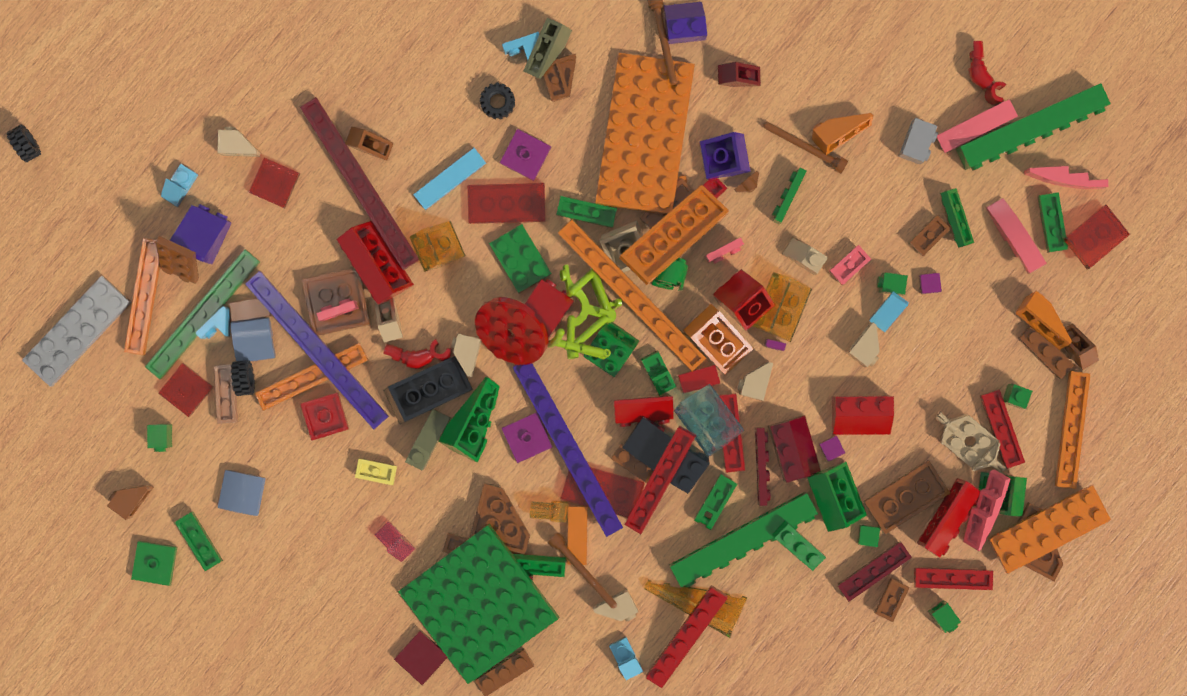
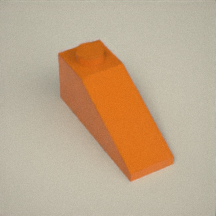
[812,113,874,155]
[1016,291,1072,350]

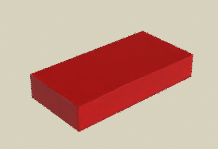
[678,365,720,394]

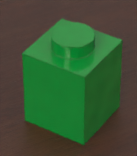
[876,272,908,296]
[1003,384,1033,409]
[147,424,172,452]
[928,600,961,633]

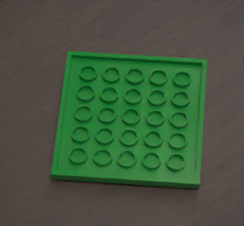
[398,524,560,684]

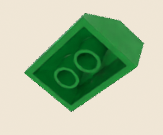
[807,462,867,532]

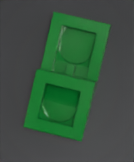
[641,350,676,396]

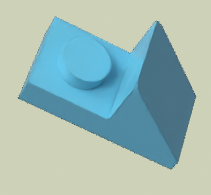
[502,32,539,61]
[161,164,198,207]
[196,306,230,339]
[609,637,643,680]

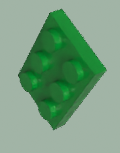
[489,224,552,293]

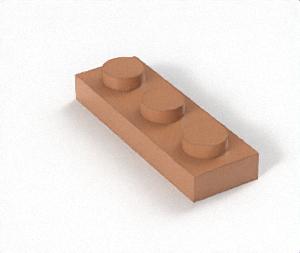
[214,365,238,424]

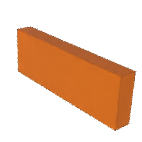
[567,506,588,565]

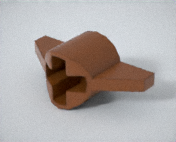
[734,171,759,193]

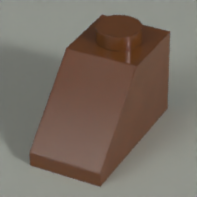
[345,126,394,161]
[1064,323,1099,370]
[107,485,154,520]

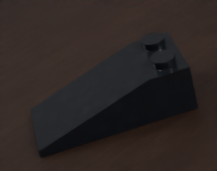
[383,356,473,425]
[622,416,710,494]

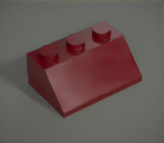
[768,415,821,483]

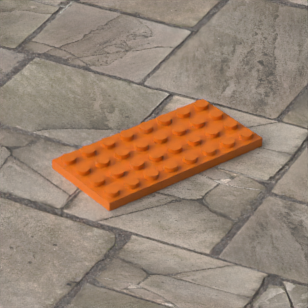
[595,53,695,215]

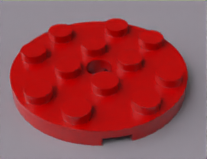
[475,297,549,365]

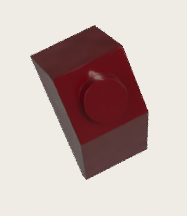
[718,62,761,87]

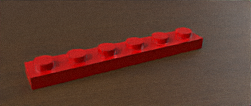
[624,426,697,535]
[646,585,728,688]

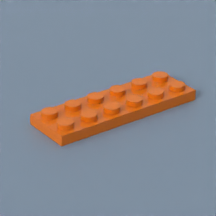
[619,184,729,285]
[988,485,1111,574]

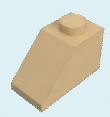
[217,127,261,157]
[782,238,828,275]
[375,297,403,342]
[846,322,880,367]
[451,334,482,377]
[737,362,773,401]
[593,589,638,621]

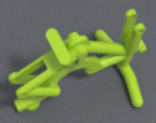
[548,265,622,359]

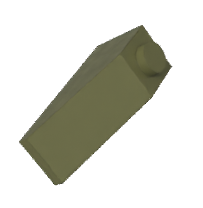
[523,18,572,79]
[405,409,451,471]

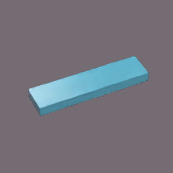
[413,148,486,210]

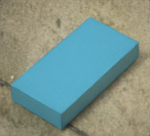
[869,292,909,332]

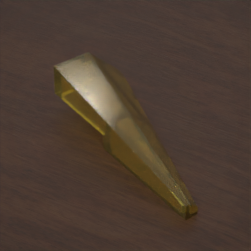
[644,580,747,638]

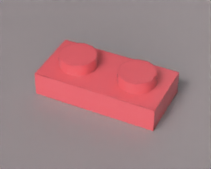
[705,237,744,264]
[829,245,871,285]
[316,298,359,321]

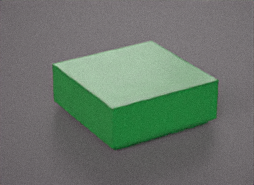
[858,525,880,547]

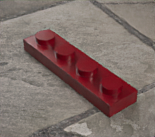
[755,427,771,506]
[837,541,912,602]

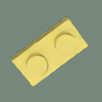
[355,458,397,485]

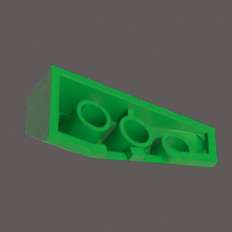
[438,377,500,463]

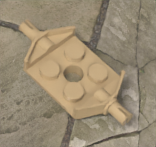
[935,412,1006,473]

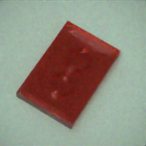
[1063,204,1130,269]

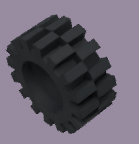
[480,83,515,120]
[6,124,41,162]
[231,360,255,396]

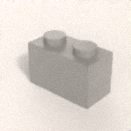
[898,118,938,165]

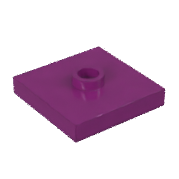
[500,129,552,181]
[502,412,552,463]

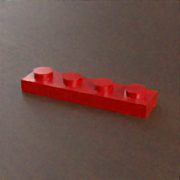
[980,389,1025,469]
[717,393,745,473]
[914,567,994,590]

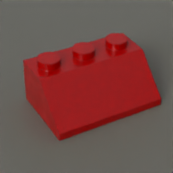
[614,396,674,427]
[832,396,894,435]

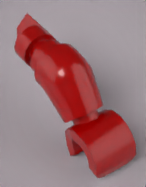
[968,41,1007,106]
[383,339,452,369]

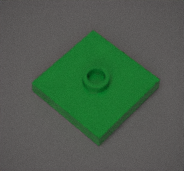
[131,541,177,586]

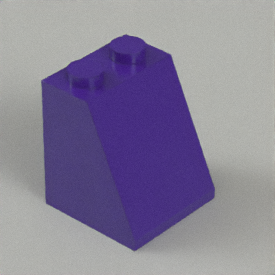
[170,204,231,265]

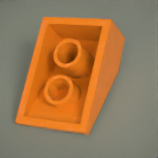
[683,304,753,375]

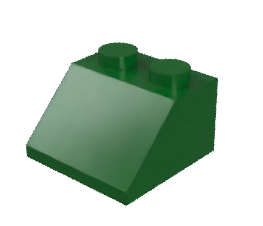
[979,472,1027,516]

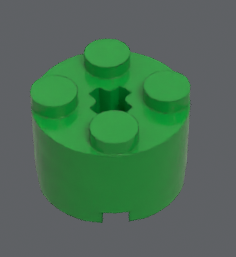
[652,258,688,291]

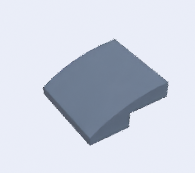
[231,317,276,361]
[218,470,266,516]

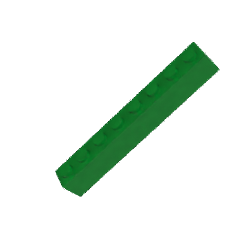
[956,83,1111,171]
[669,492,818,588]

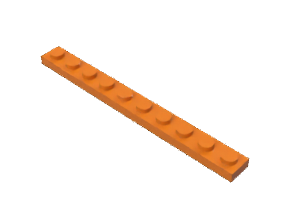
[558,219,706,371]

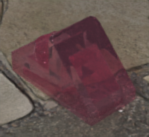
[375,521,416,562]

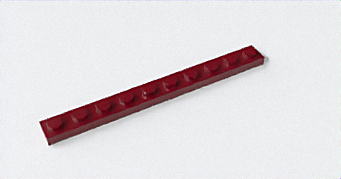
[300,97,420,270]

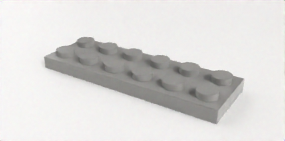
[22,276,132,387]

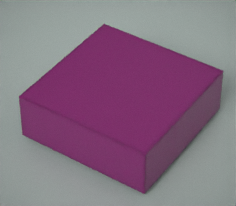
[919,273,942,294]
[764,339,786,351]
[819,436,845,461]

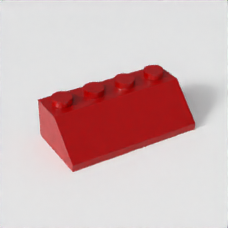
[336,221,414,305]
[917,478,980,558]

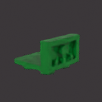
[583,322,639,377]

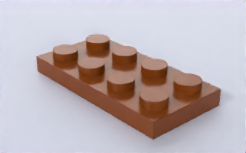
[863,460,950,535]

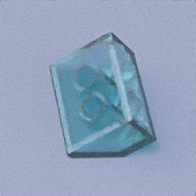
[674,384,744,457]

